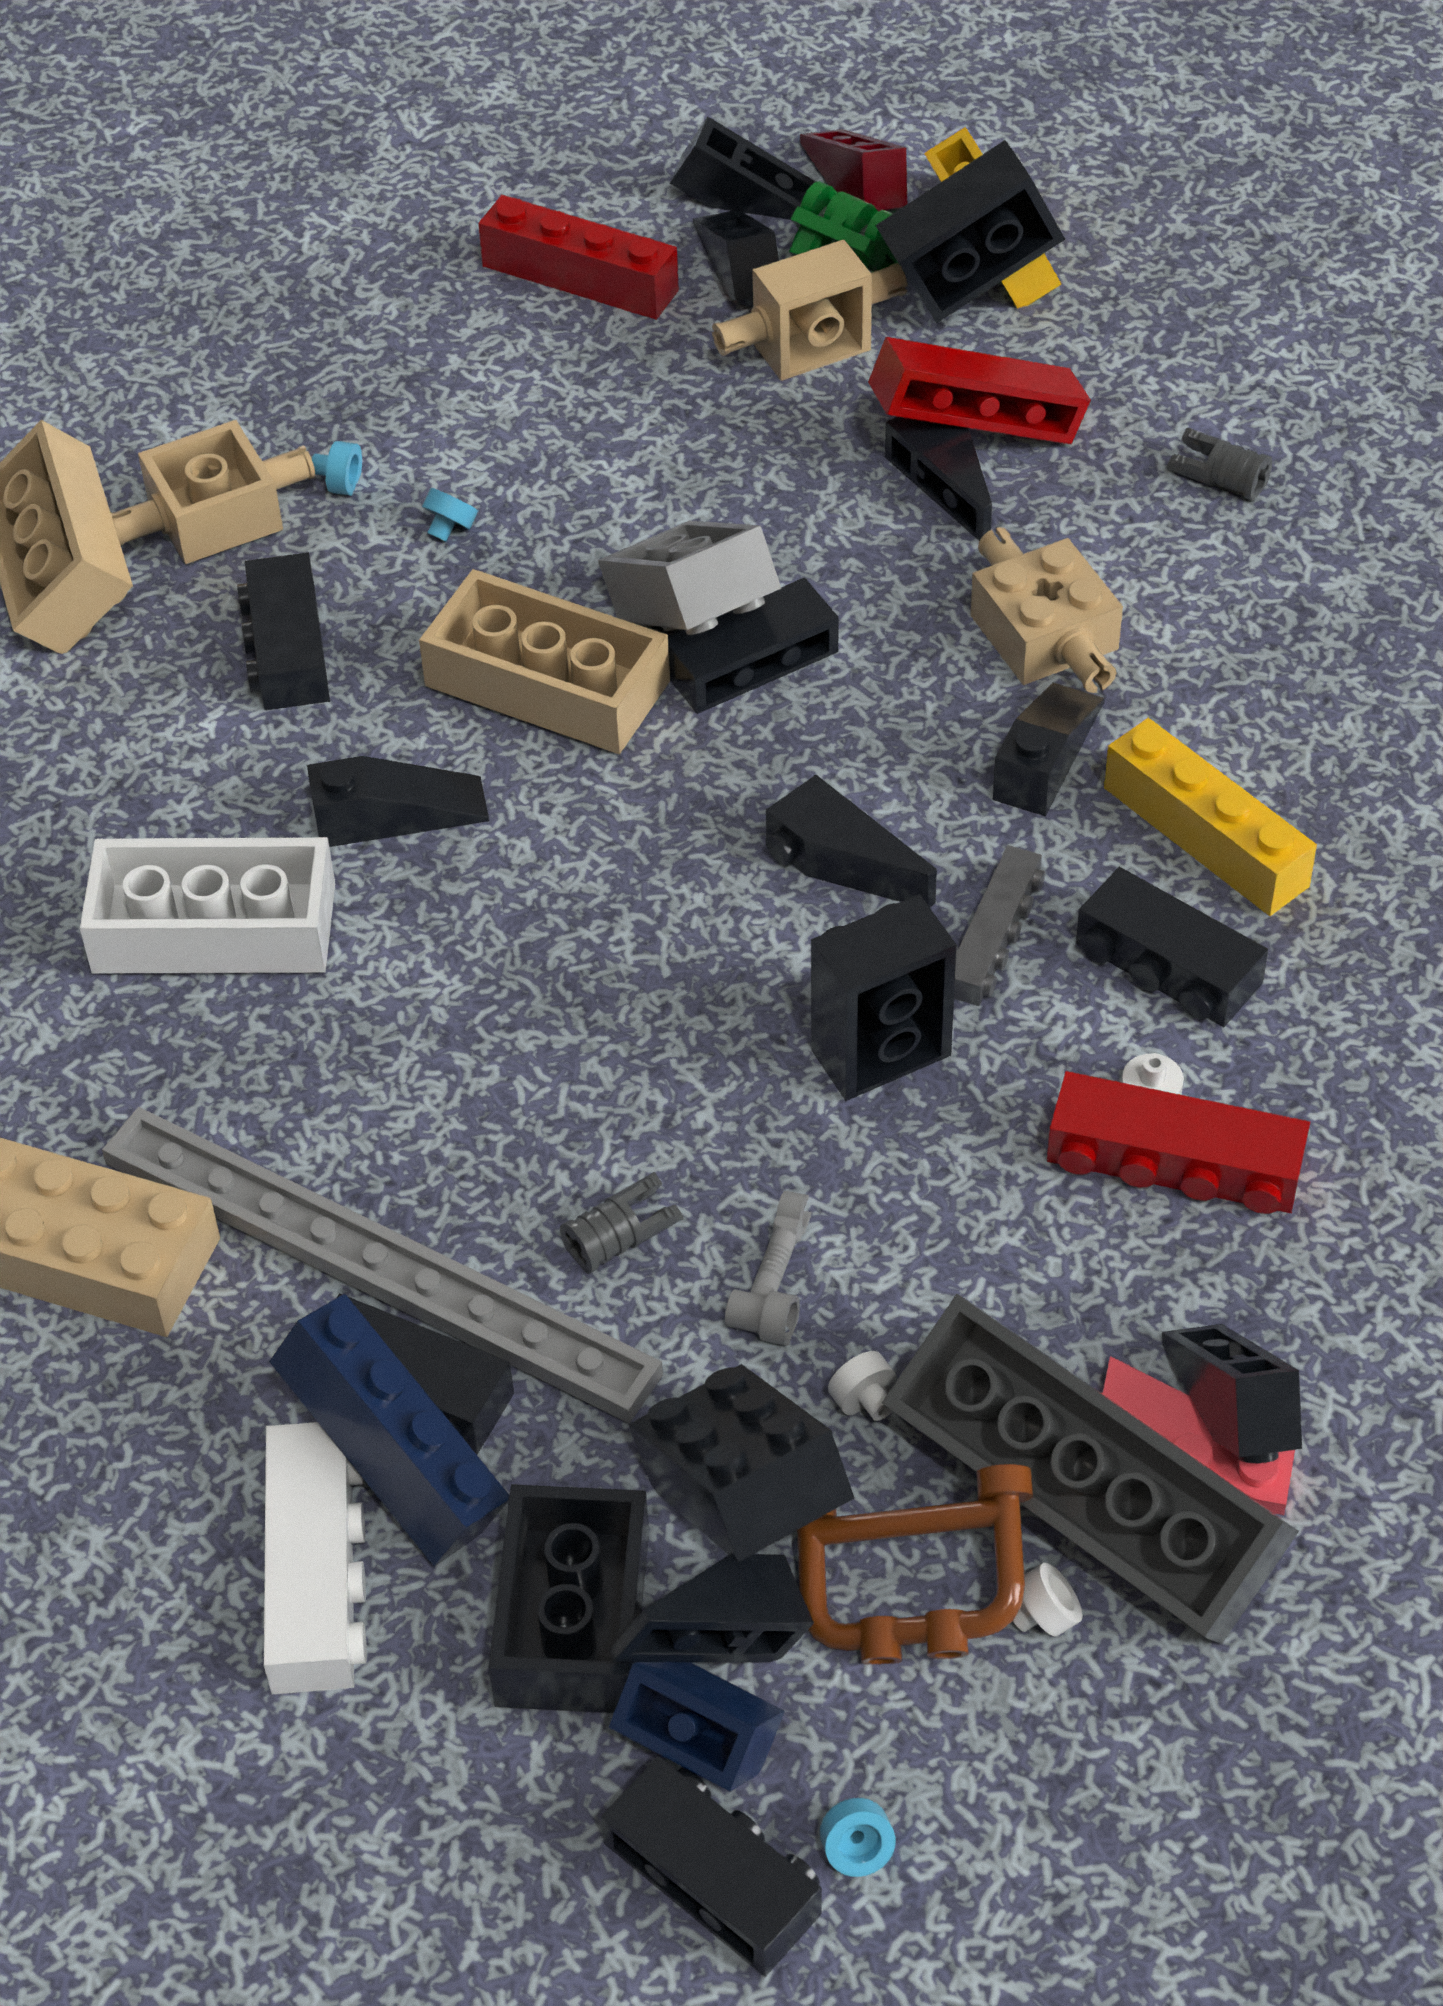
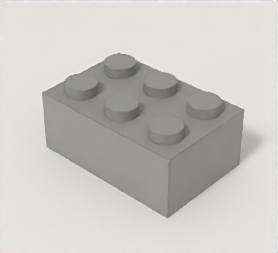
[598,521,781,635]

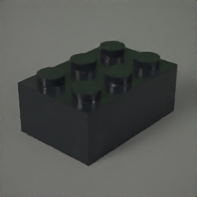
[875,139,1065,323]
[811,894,957,1101]
[628,1364,854,1562]
[488,1484,649,1713]

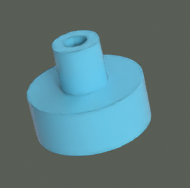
[312,441,362,496]
[422,488,478,542]
[820,1798,896,1877]

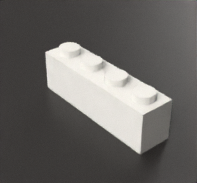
[264,1422,367,1694]

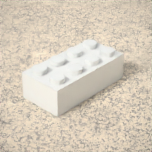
[80,837,335,974]

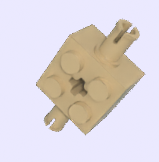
[712,240,907,381]
[110,420,316,564]
[971,527,1123,693]

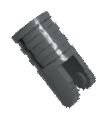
[1166,428,1272,502]
[560,1172,684,1274]

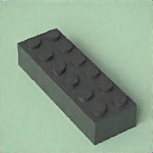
[882,1294,1299,1644]

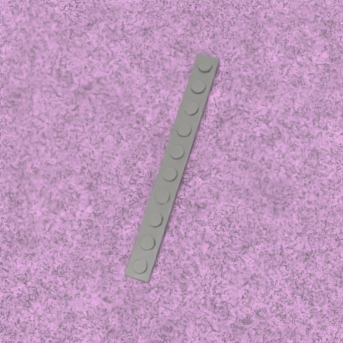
[102,1106,663,1424]

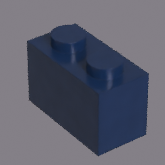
[608,1662,785,1792]

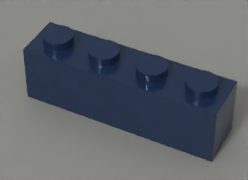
[269,1294,509,1566]

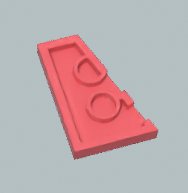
[1102,1356,1295,1515]

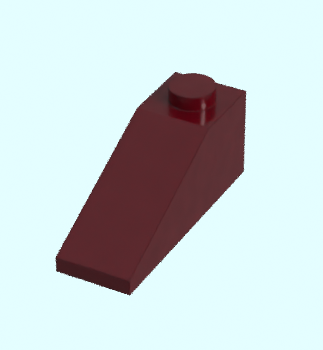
[800,129,908,212]

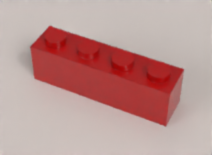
[478,195,679,320]
[868,337,1091,445]
[1047,1071,1311,1214]

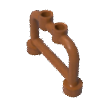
[797,1464,1033,1665]

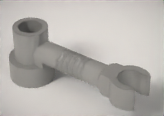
[725,1191,812,1346]

